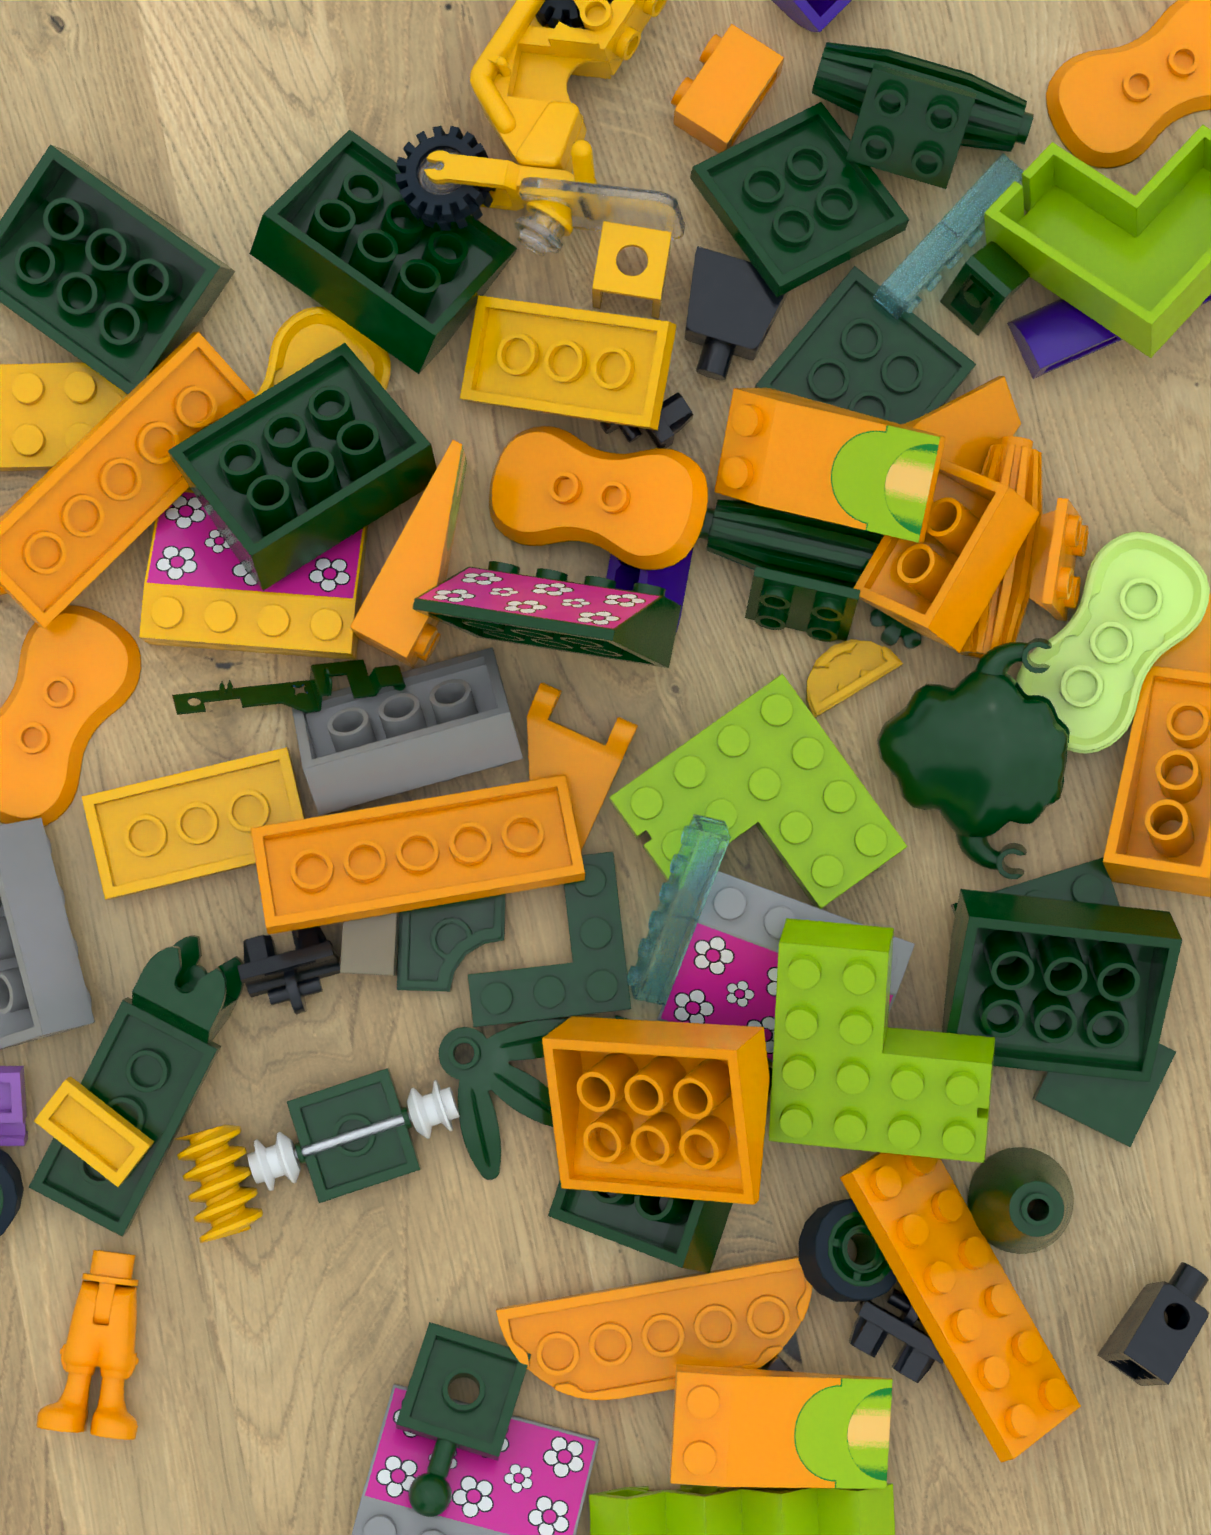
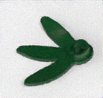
[439,1018,567,1180]

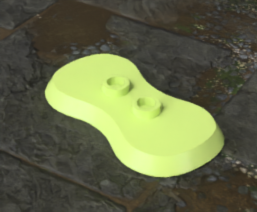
[1016,531,1210,754]

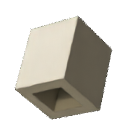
[340,912,399,976]

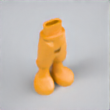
[36,1250,139,1440]

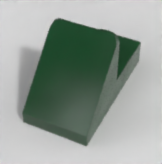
[940,241,1030,336]

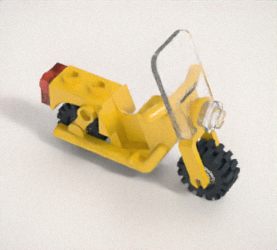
[395,0,685,256]

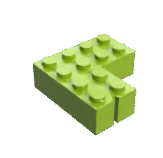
[984,125,1211,358]
[609,673,908,909]
[769,918,995,1163]

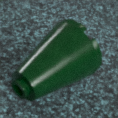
[968,1147,1074,1254]

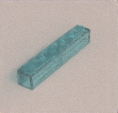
[873,153,1024,320]
[627,814,731,1006]

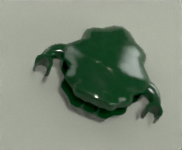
[877,638,1070,879]

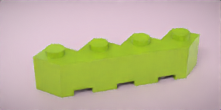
[589,1483,895,1535]

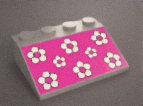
[657,870,915,1063]
[352,1383,599,1535]

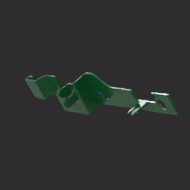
[172,659,406,715]

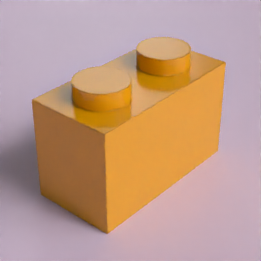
[671,24,784,153]

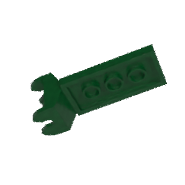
[29,935,244,1237]

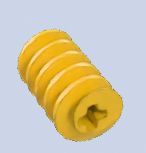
[174,1125,263,1243]

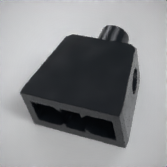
[685,246,788,380]
[1098,1262,1209,1386]

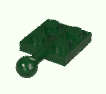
[396,1322,531,1517]

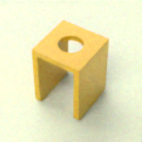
[592,221,672,318]

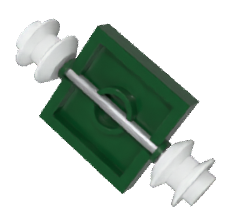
[247,1068,460,1203]

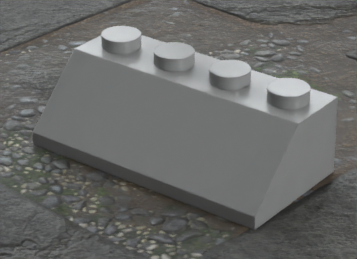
[292,647,523,815]
[0,818,95,1050]

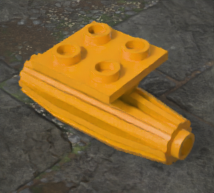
[957,436,1089,659]

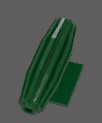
[812,42,1034,189]
[698,499,884,642]

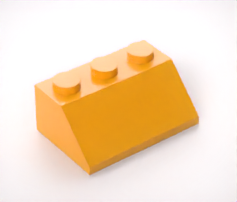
[854,459,1040,653]

